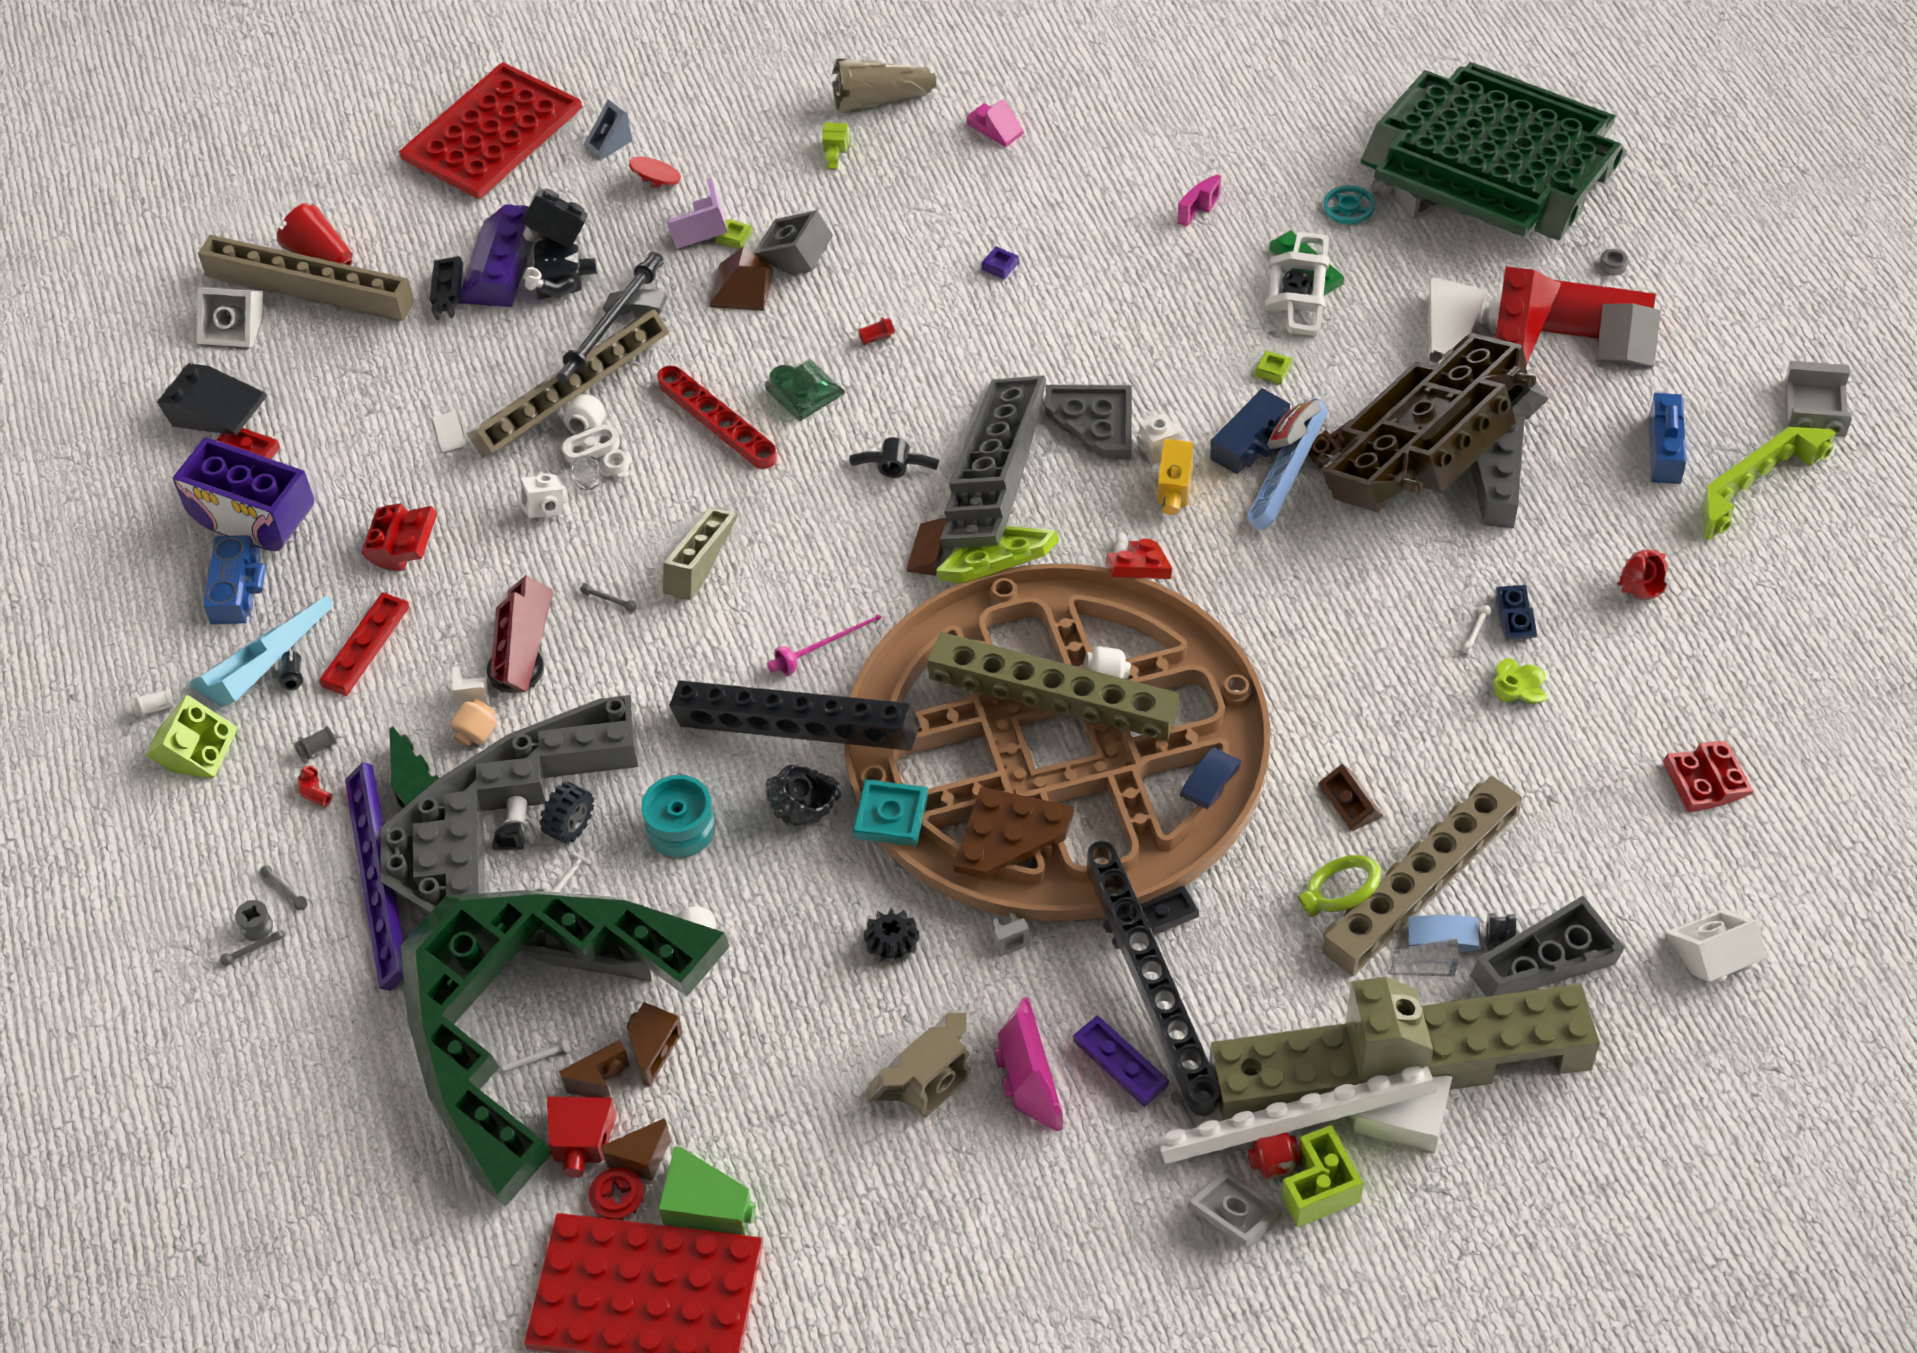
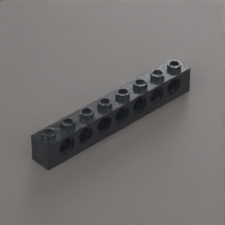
[669,680,920,751]

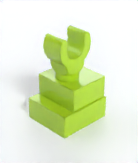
[822,122,850,170]

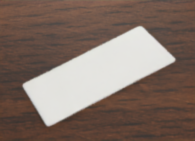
[432,411,466,452]

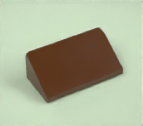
[907,518,947,576]
[1318,763,1384,831]

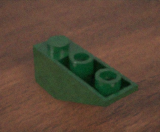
[389,726,439,809]

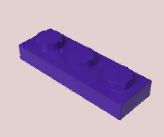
[1073,1015,1169,1107]

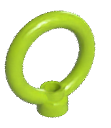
[1297,855,1381,918]

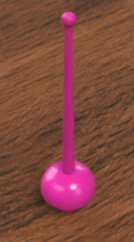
[767,614,881,676]

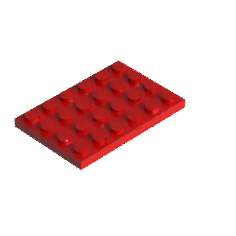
[399,62,583,200]
[524,1213,763,1353]

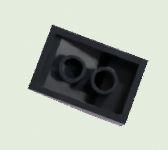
[521,187,588,249]
[157,363,267,436]

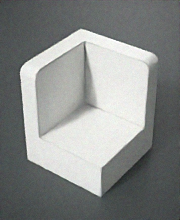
[452,666,490,709]

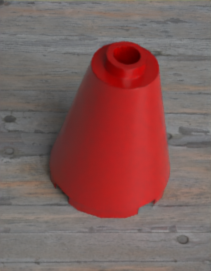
[276,203,353,266]

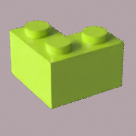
[1281,1125,1364,1228]

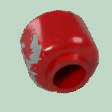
[1247,1132,1301,1179]

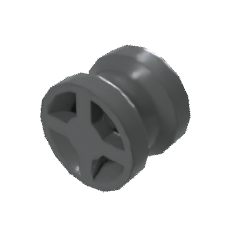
[235,900,273,941]

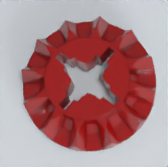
[589,1167,645,1220]

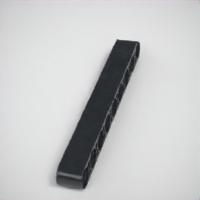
[1086,841,1220,1116]

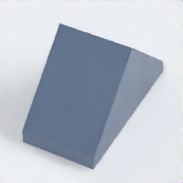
[584,99,632,159]

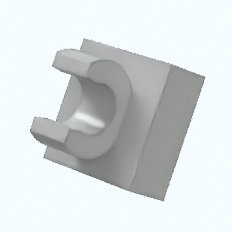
[993,913,1030,957]

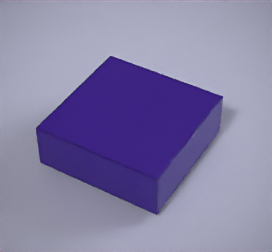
[981,246,1019,280]

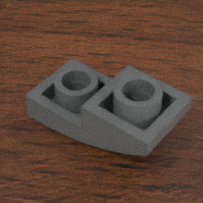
[603,290,667,319]

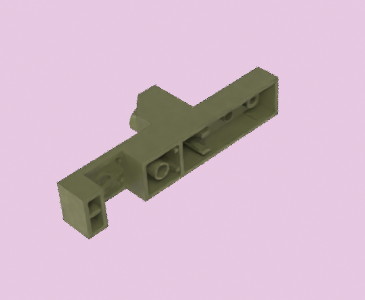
[1209,977,1600,1121]

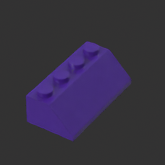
[460,204,533,307]

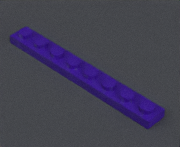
[345,762,404,991]

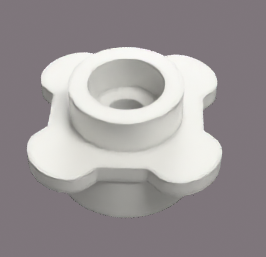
[600,451,633,479]

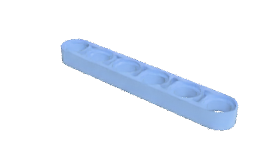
[1247,398,1328,530]

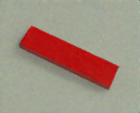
[319,592,410,696]

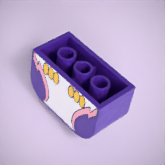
[172,437,315,551]

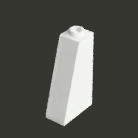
[1428,277,1487,366]

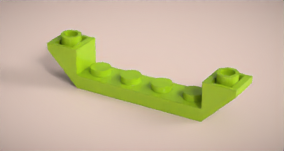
[1702,427,1836,540]

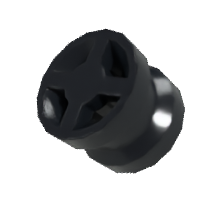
[1282,270,1311,295]
[1486,913,1516,946]

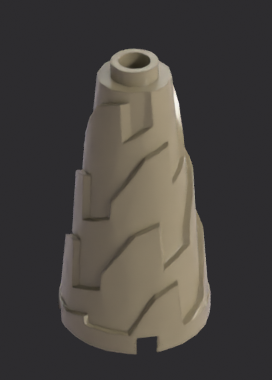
[832,58,937,112]

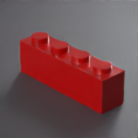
[1495,266,1561,366]

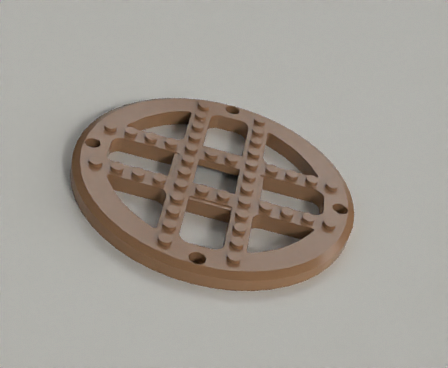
[844,563,1270,921]

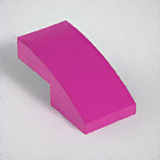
[1178,174,1221,226]

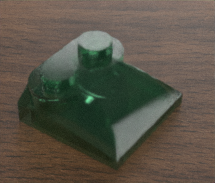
[765,359,845,422]

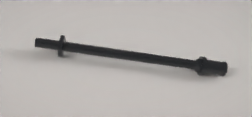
[557,251,664,383]

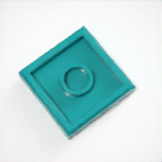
[852,779,928,847]

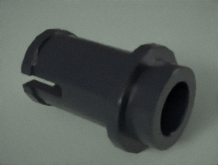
[278,651,303,691]

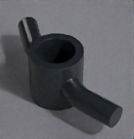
[849,437,939,478]

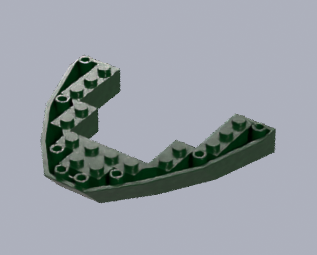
[401,890,730,1207]

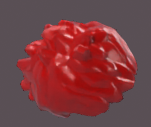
[1617,549,1669,600]

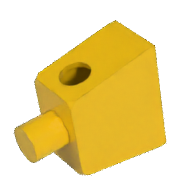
[1158,439,1193,515]

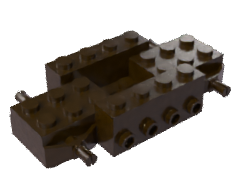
[1317,333,1536,513]

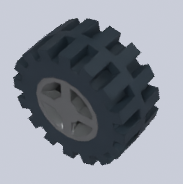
[539,782,594,844]

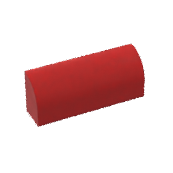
[1541,280,1656,339]

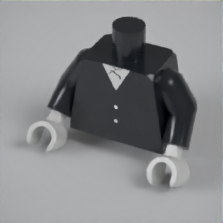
[523,225,598,299]

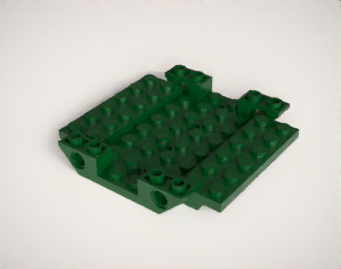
[1360,62,1627,241]

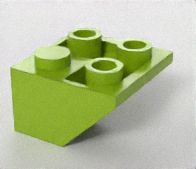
[145,695,238,779]

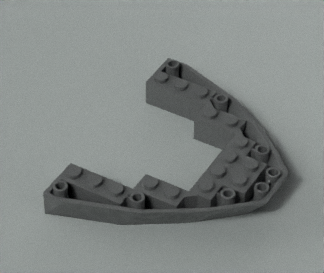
[381,695,652,981]

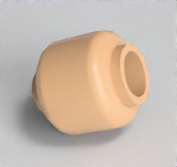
[450,699,497,747]

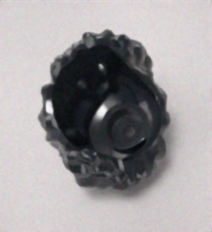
[765,764,842,826]

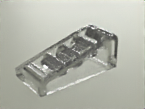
[1388,939,1458,977]

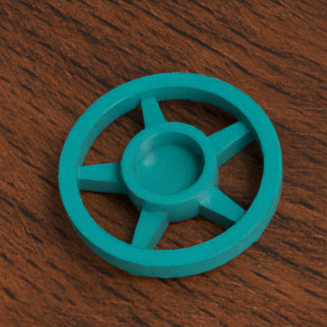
[1323,185,1375,226]

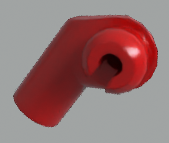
[298,766,332,807]

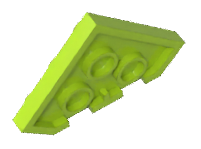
[936,526,1059,584]

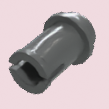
[294,726,337,760]

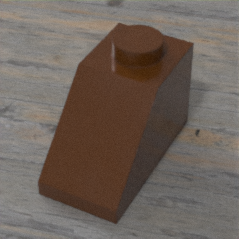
[627,1002,683,1087]

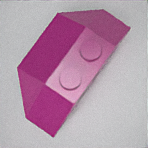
[993,997,1063,1131]

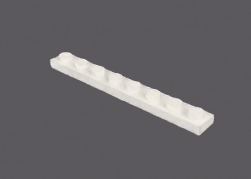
[1159,1066,1437,1164]

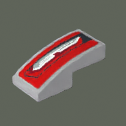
[1268,400,1322,449]

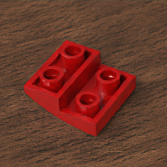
[1662,741,1753,812]

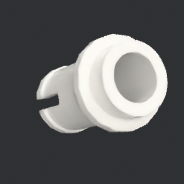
[131,689,173,718]
[502,796,528,834]

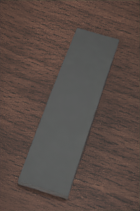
[940,375,1046,549]

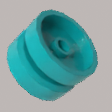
[641,775,716,857]

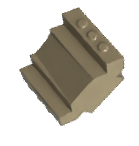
[868,1013,971,1118]

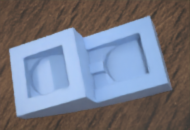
[1409,915,1481,954]

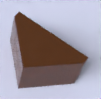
[600,1118,671,1181]

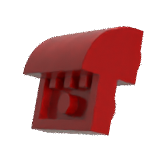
[361,503,438,571]

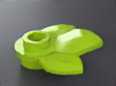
[1493,658,1548,704]

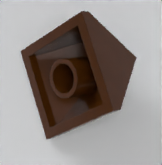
[709,246,774,311]

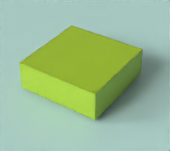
[716,219,753,250]
[1255,350,1292,384]

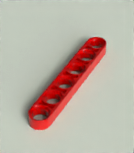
[657,365,777,469]

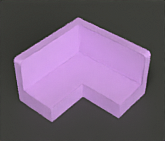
[667,178,728,249]

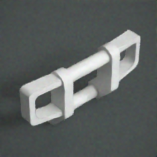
[1265,232,1329,336]

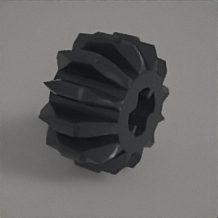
[863,908,920,965]

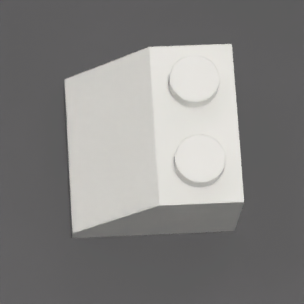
[196,288,263,347]
[1666,909,1767,983]

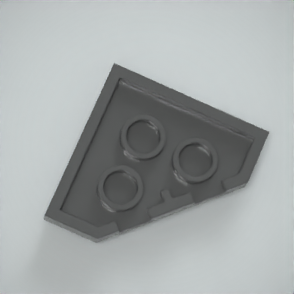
[1045,385,1132,458]

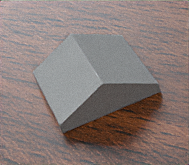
[1596,304,1661,367]
[1187,1170,1282,1246]

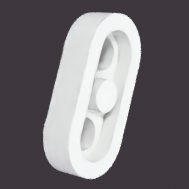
[563,425,619,465]

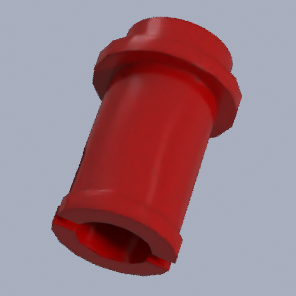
[857,317,895,346]

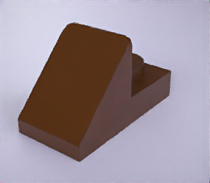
[559,1040,630,1098]

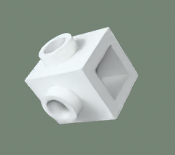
[1137,413,1181,465]
[520,474,567,518]

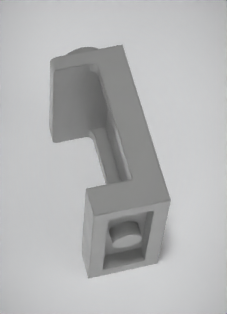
[1784,360,1852,436]

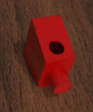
[547,1096,617,1178]

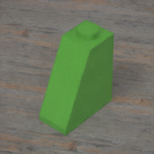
[659,1146,756,1235]

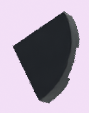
[492,822,525,850]

